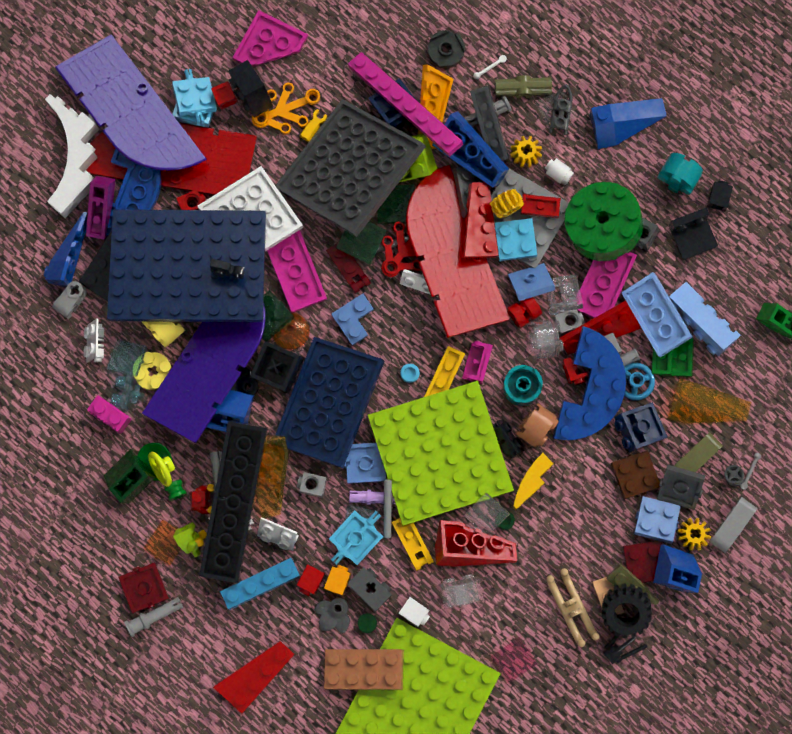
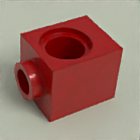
[211,81,238,110]
[176,189,206,210]
[297,564,326,596]

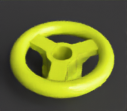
[148,452,175,487]

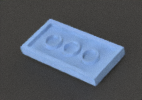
[621,272,693,358]

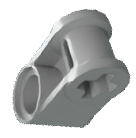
[52,281,87,319]

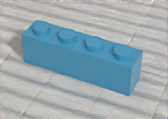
[220,558,301,610]

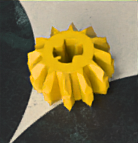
[510,136,542,168]
[490,189,524,218]
[678,518,711,551]

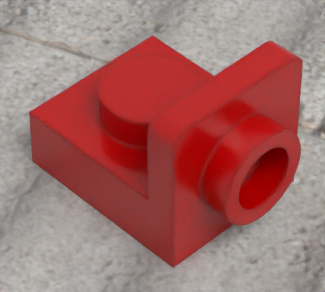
[562,357,589,385]

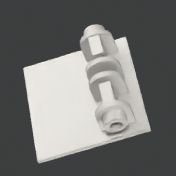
[84,318,104,363]
[257,517,299,551]

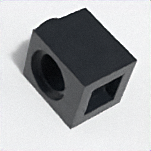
[707,181,733,212]

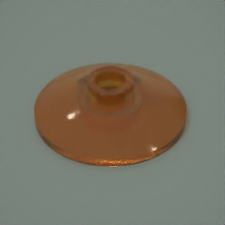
[272,312,310,349]

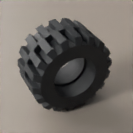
[602,584,652,638]

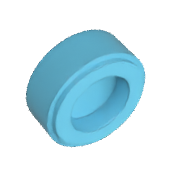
[400,364,420,383]

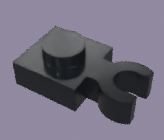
[210,259,245,279]

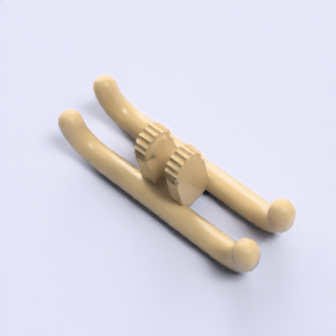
[546,568,600,647]

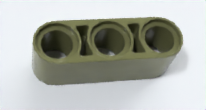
[674,432,723,472]

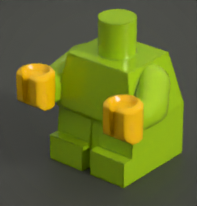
[173,522,207,558]

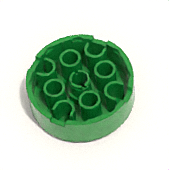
[565,182,643,261]

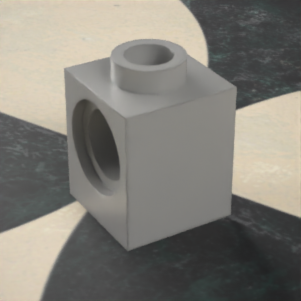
[554,308,584,336]
[297,472,327,498]

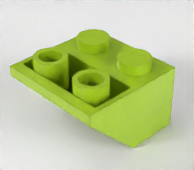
[399,134,437,182]

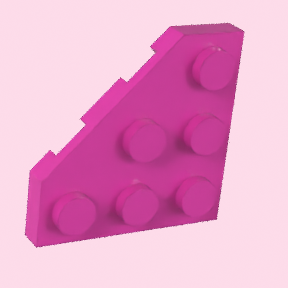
[232,10,308,67]

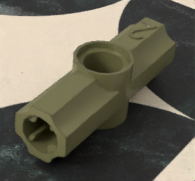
[495,75,552,98]

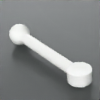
[473,55,507,80]

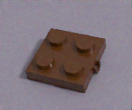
[611,450,661,500]

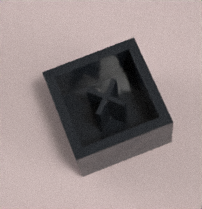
[228,60,274,117]
[250,341,304,393]

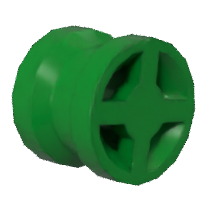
[164,479,187,501]

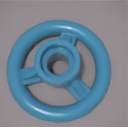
[624,363,655,400]

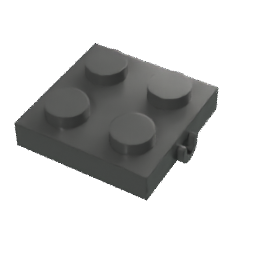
[657,464,705,510]

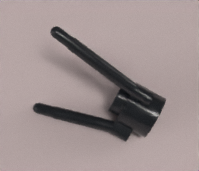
[603,617,647,665]

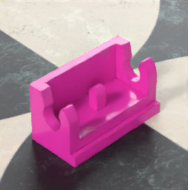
[462,341,493,384]

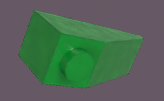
[756,303,792,340]

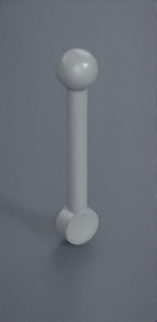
[740,453,761,490]

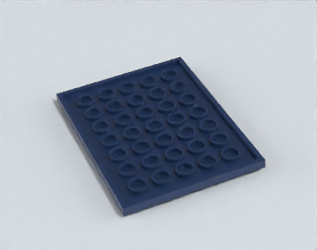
[107,210,266,322]

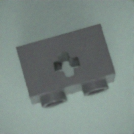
[348,567,392,612]

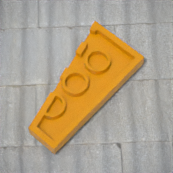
[418,64,454,149]

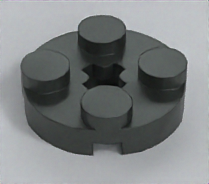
[428,30,465,68]

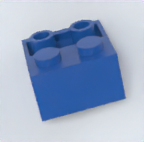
[207,390,254,432]
[653,545,702,593]

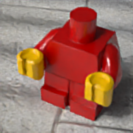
[190,484,214,514]

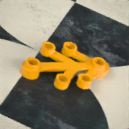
[252,82,320,135]

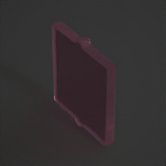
[491,637,538,683]

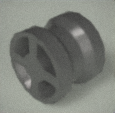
[724,465,745,487]

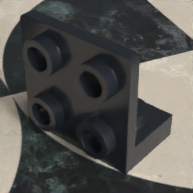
[668,207,718,260]

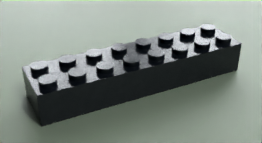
[199,420,268,583]

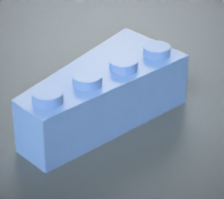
[669,282,741,356]

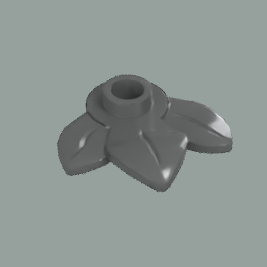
[314,598,350,634]

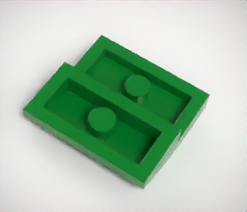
[652,338,694,377]

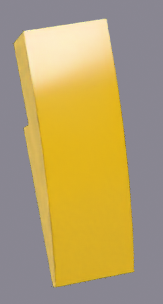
[513,453,553,510]

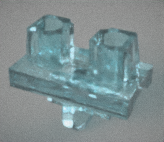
[111,374,144,411]

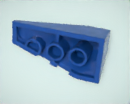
[589,98,667,149]
[44,212,88,287]

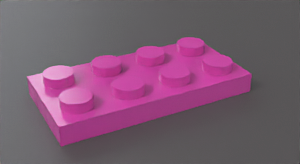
[267,230,327,313]
[572,252,637,319]

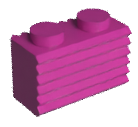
[88,395,132,434]

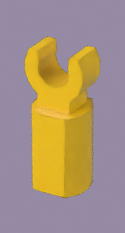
[299,109,327,143]

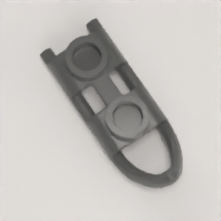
[549,84,573,135]

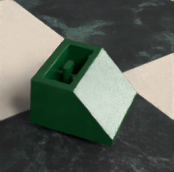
[104,449,156,504]

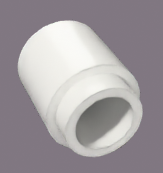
[545,158,574,185]

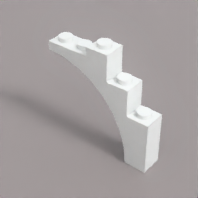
[45,94,99,218]

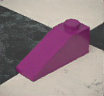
[86,176,115,240]

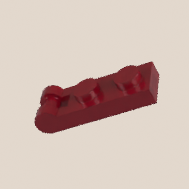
[326,240,371,294]

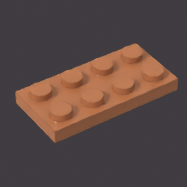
[324,649,404,690]

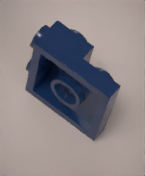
[368,78,416,130]
[614,402,668,453]

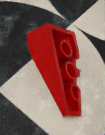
[435,520,517,567]

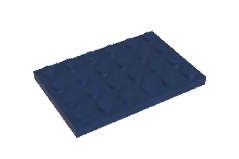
[272,337,385,468]

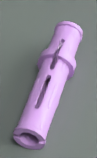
[349,490,395,505]

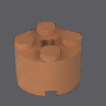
[515,402,559,447]

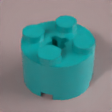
[657,153,703,195]
[503,365,543,406]

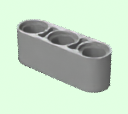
[709,497,758,553]

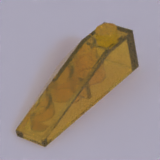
[667,379,751,424]
[256,435,289,518]

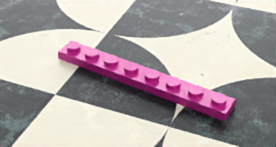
[348,52,463,157]

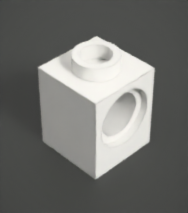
[399,597,430,627]

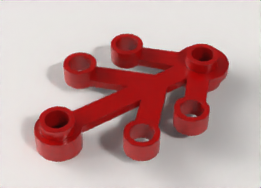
[381,221,421,277]

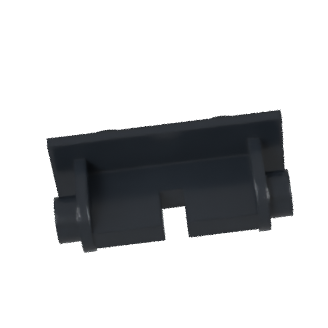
[493,419,524,459]

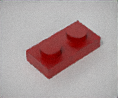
[521,194,561,218]

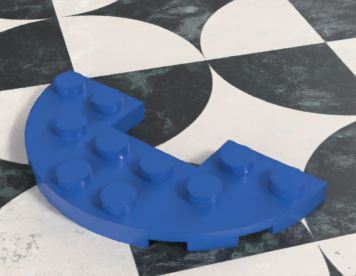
[84,149,161,237]
[553,326,626,440]

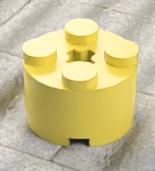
[141,321,186,347]

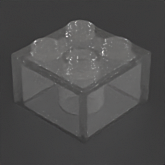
[439,574,484,610]

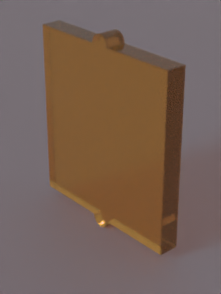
[144,520,181,565]

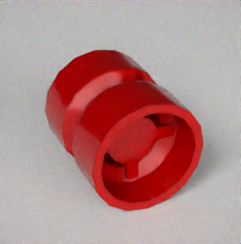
[507,297,543,329]

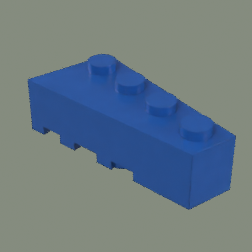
[432,111,509,188]

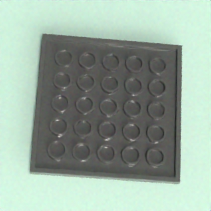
[275,99,426,237]

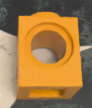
[324,565,351,596]

